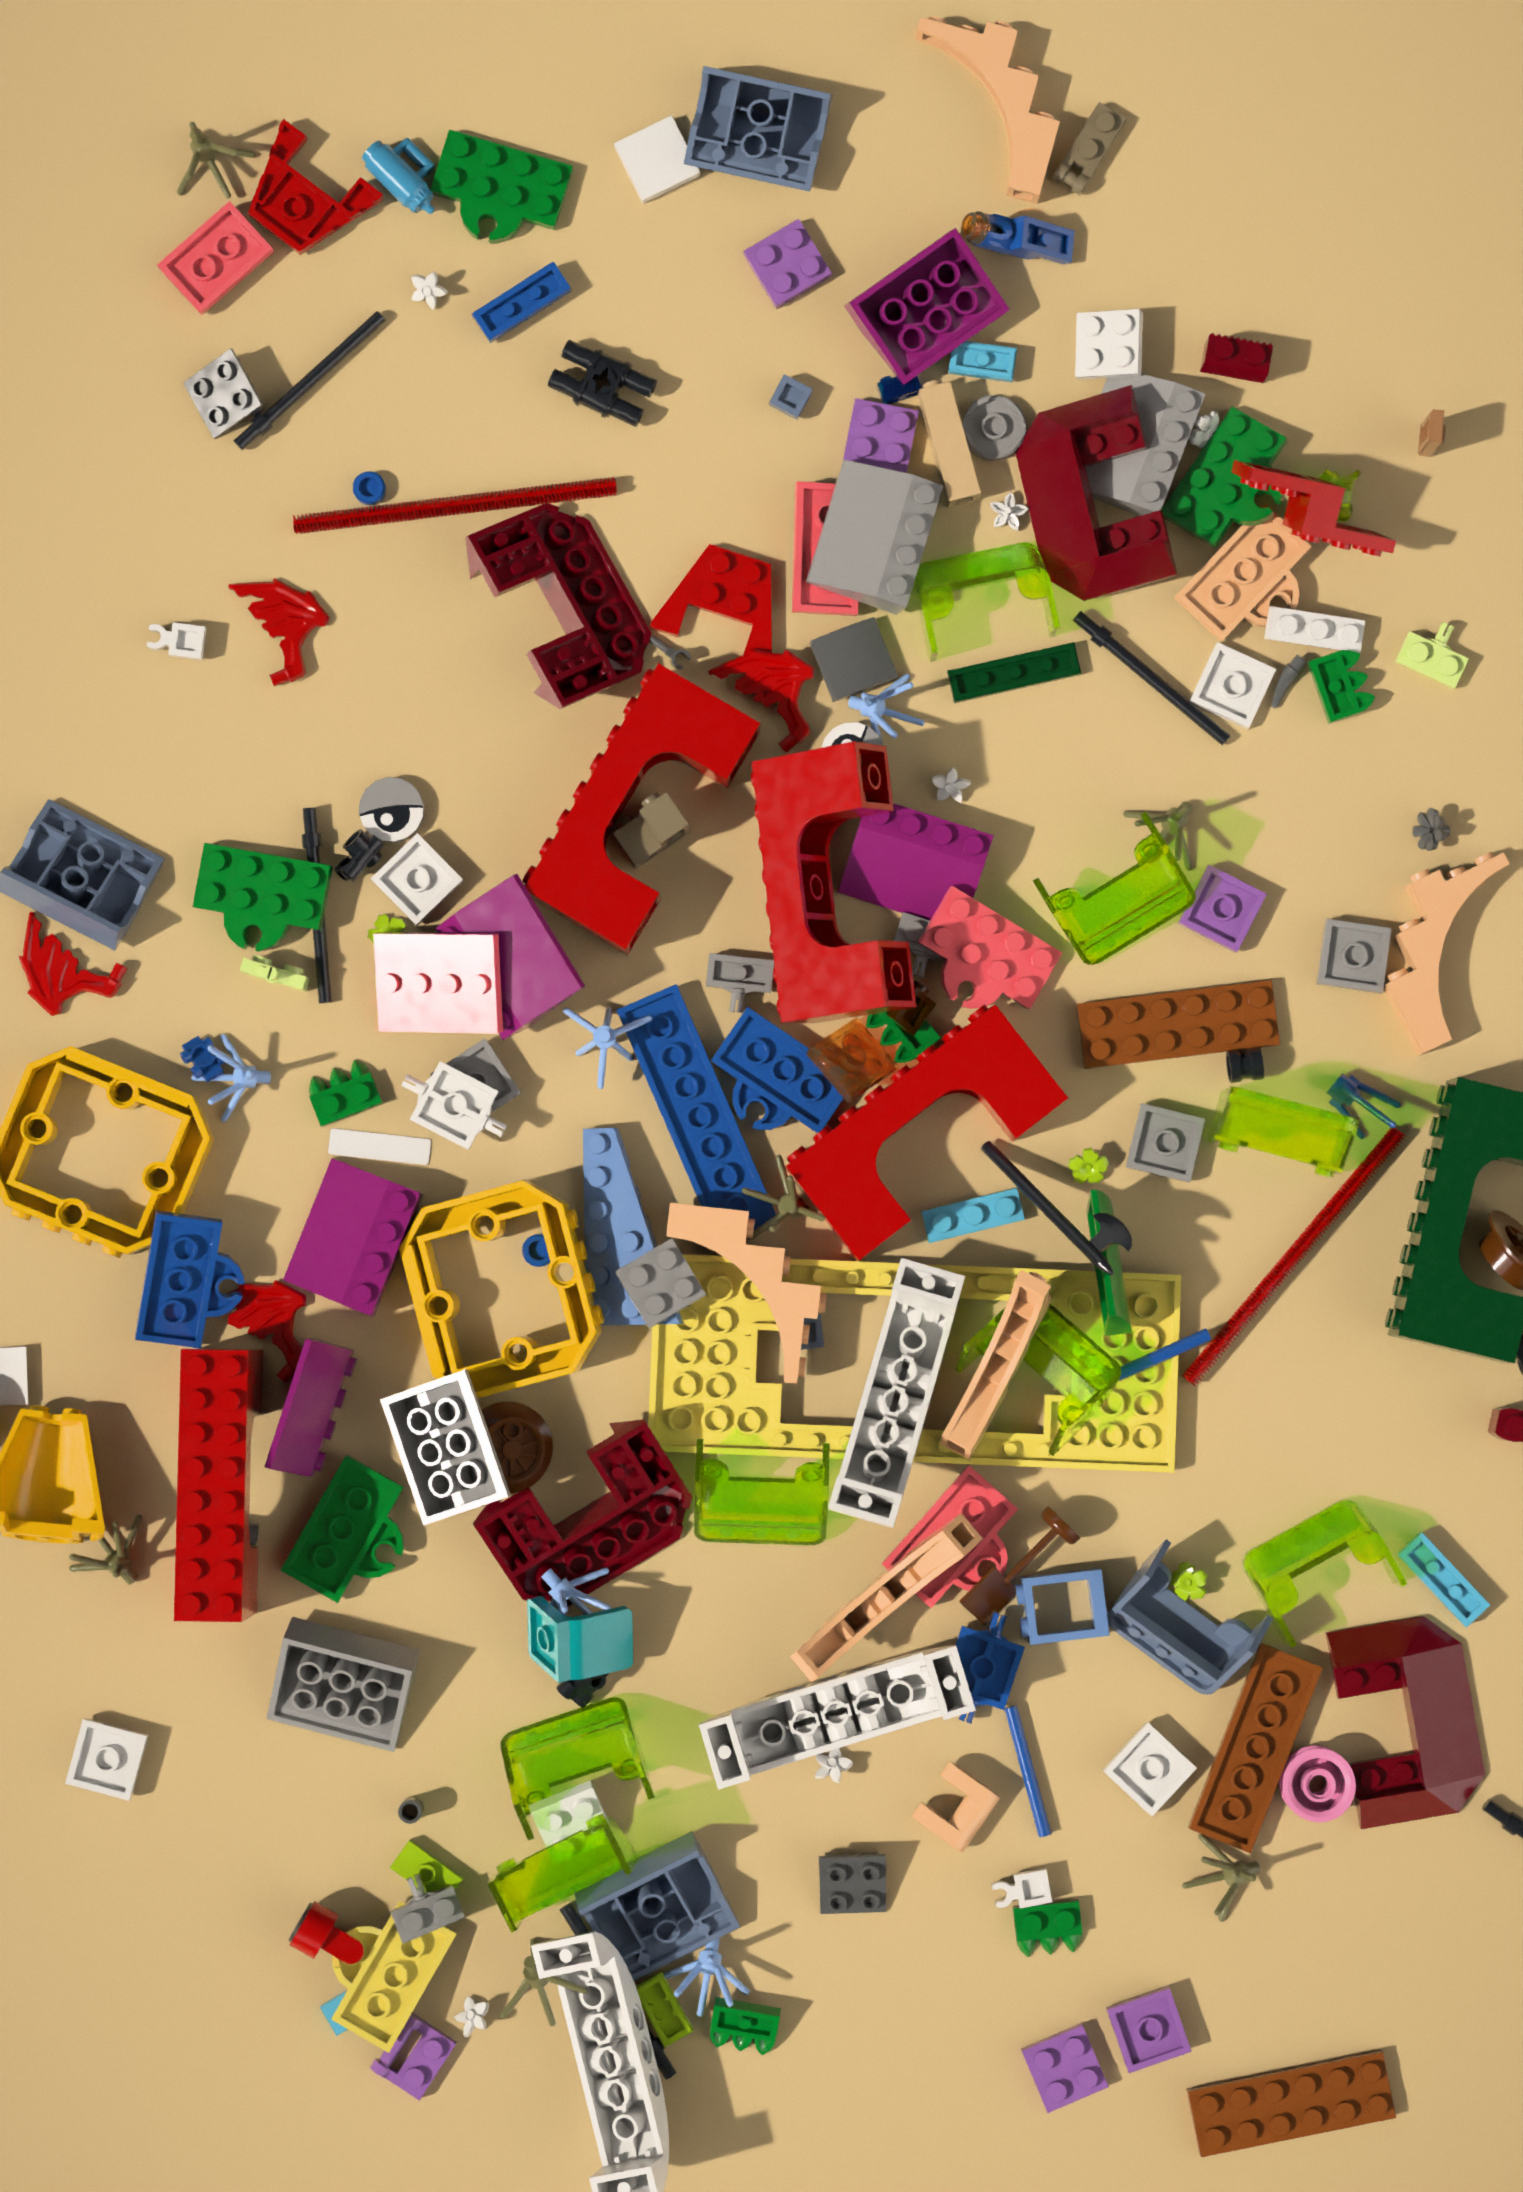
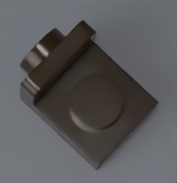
[887,980,936,1036]

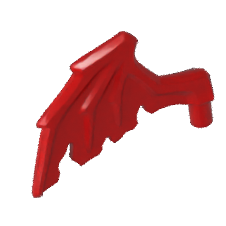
[228,578,329,686]
[708,649,815,753]
[19,912,128,1016]
[227,1280,307,1383]

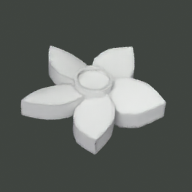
[411,271,448,310]
[990,492,1029,531]
[932,767,971,803]
[815,1748,853,1783]
[454,1996,489,2037]

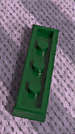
[947,642,1082,704]

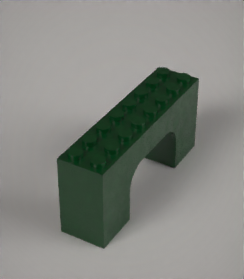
[1385,1077,1523,1363]

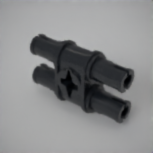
[548,340,657,427]

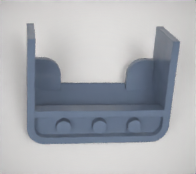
[1107,1540,1274,1695]

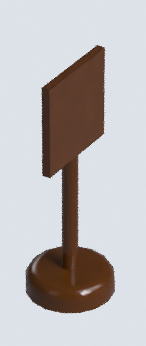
[959,1506,1081,1626]

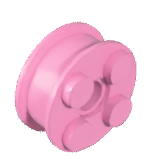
[1279,1745,1356,1822]

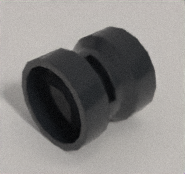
[1226,1047,1264,1083]

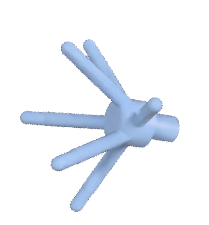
[848,674,925,739]
[563,1007,652,1089]
[191,1034,271,1122]
[541,1568,611,1616]
[663,1938,750,2017]

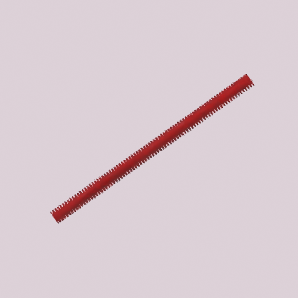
[293,477,617,534]
[1181,1128,1406,1387]

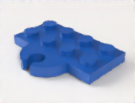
[711,1007,856,1133]
[135,1210,245,1348]

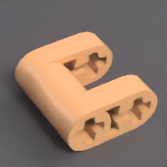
[912,1761,1001,1852]

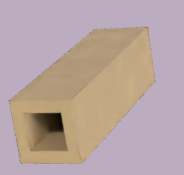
[918,379,981,508]

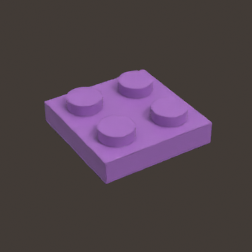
[743,219,832,309]
[843,398,919,473]
[1178,864,1267,953]
[1106,1986,1192,2073]
[1021,2023,1109,2113]

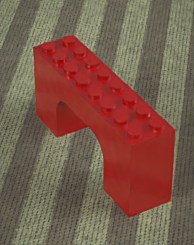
[522,663,761,956]
[751,741,916,1023]
[785,1004,1068,1261]
[174,1348,263,1622]

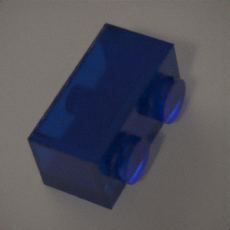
[877,376,922,405]

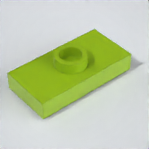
[390,1839,463,1892]
[635,1971,694,2047]

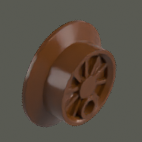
[1479,1210,1523,1290]
[481,1401,553,1494]

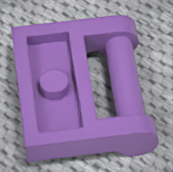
[370,2013,457,2101]

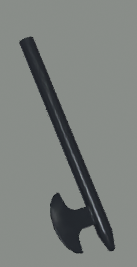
[981,1141,1132,1275]

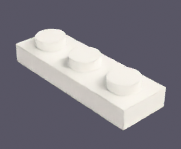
[1264,606,1365,653]

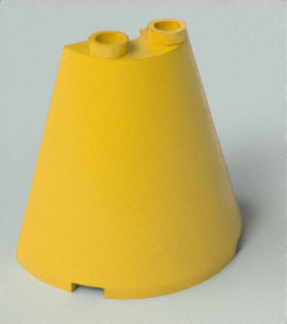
[0,1405,105,1544]

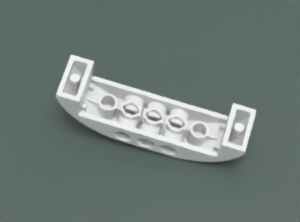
[828,1258,965,1528]
[699,1645,976,1790]
[531,1931,669,2192]

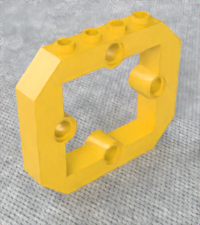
[0,1046,214,1258]
[399,1180,604,1398]

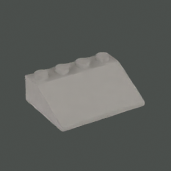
[1086,374,1206,516]
[806,460,943,615]
[381,1369,511,1525]
[267,1617,420,1752]

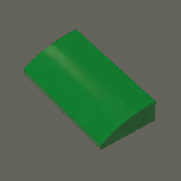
[1086,1189,1132,1336]

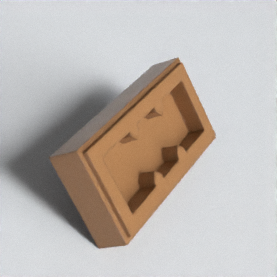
[1418,409,1446,457]

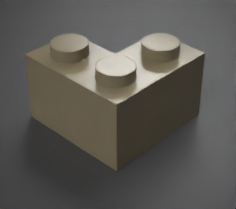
[613,792,690,869]

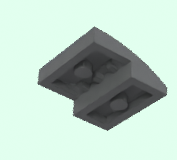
[809,617,898,702]

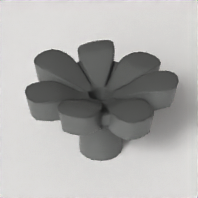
[1412,808,1451,851]

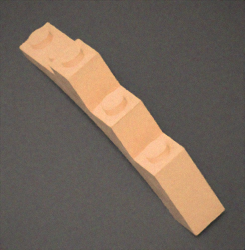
[916,16,1060,204]
[1384,851,1509,1056]
[666,1203,827,1384]
[940,1270,1052,1460]
[790,1513,983,1682]

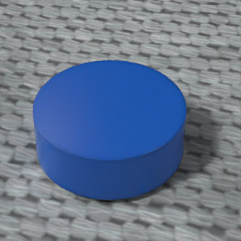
[353,471,386,506]
[522,1234,550,1267]

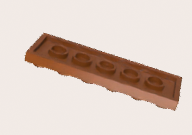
[1076,980,1280,1069]
[1188,1643,1323,1854]
[1186,2050,1396,2157]

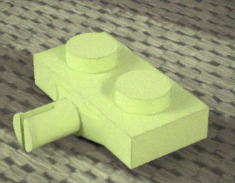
[1395,622,1469,689]
[240,955,310,992]

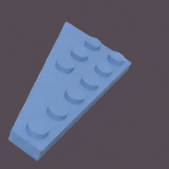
[583,1128,683,1325]

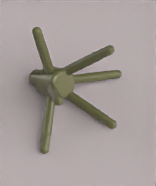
[177,122,256,198]
[1123,801,1193,871]
[742,1155,825,1240]
[69,1515,142,1585]
[1182,1834,1260,1922]
[500,1939,588,2026]

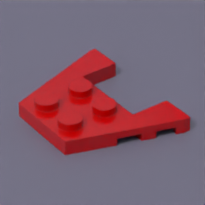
[248,119,384,255]
[650,544,772,655]

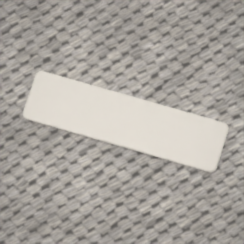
[328,1128,431,1165]

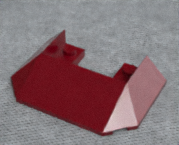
[1015,385,1178,601]
[465,503,651,709]
[473,1419,692,1607]
[1325,1616,1485,1829]

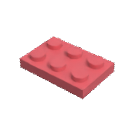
[157,201,274,316]

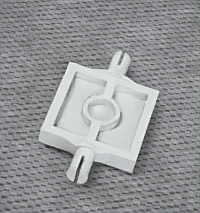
[401,1061,507,1150]

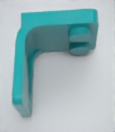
[527,1596,633,1683]

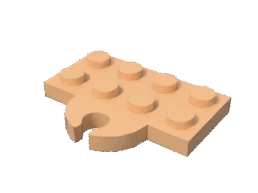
[1174,503,1312,642]

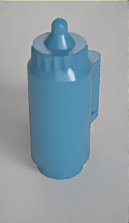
[362,138,436,214]

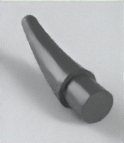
[1272,654,1307,708]

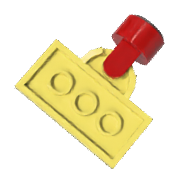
[288,1900,456,2053]

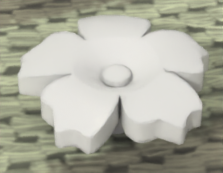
[1189,411,1219,449]

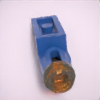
[961,211,1075,265]

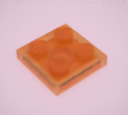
[806,1017,898,1103]

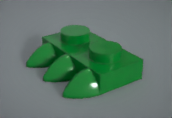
[1307,650,1375,724]
[866,1012,941,1063]
[309,1060,383,1127]
[1012,1899,1083,1957]
[710,1997,781,2055]

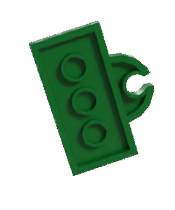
[430,130,573,244]
[1161,407,1287,548]
[192,843,333,952]
[280,1455,404,1603]

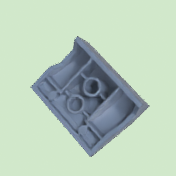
[684,66,833,192]
[0,799,165,951]
[574,1831,740,1981]

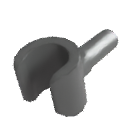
[649,635,691,670]

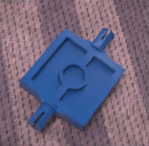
[955,1612,1025,1724]

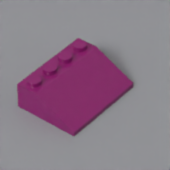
[844,228,1010,385]
[838,803,994,921]
[435,874,585,1040]
[283,1158,423,1316]
[264,1338,357,1477]

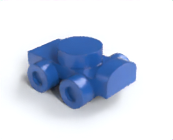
[180,1036,225,1083]

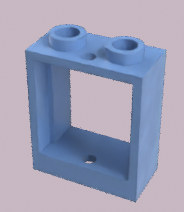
[1016,1567,1110,1645]

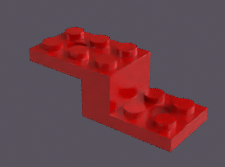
[1231,460,1396,557]

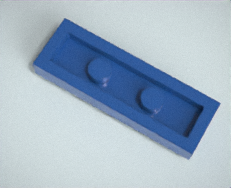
[472,261,571,343]

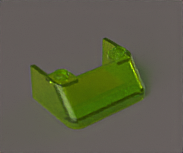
[913,542,1060,662]
[1033,811,1196,965]
[1207,1086,1360,1178]
[955,1304,1121,1456]
[694,1439,830,1546]
[1242,1499,1408,1648]
[500,1697,655,1840]
[487,1813,638,1933]

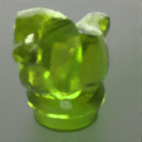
[1319,468,1361,522]

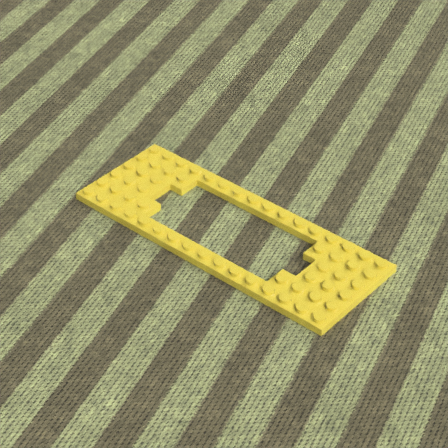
[648,1254,1181,1473]

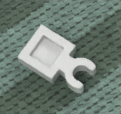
[146,622,207,661]
[991,1868,1052,1908]

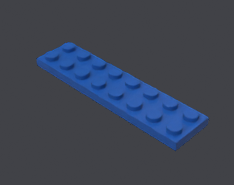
[617,984,776,1240]

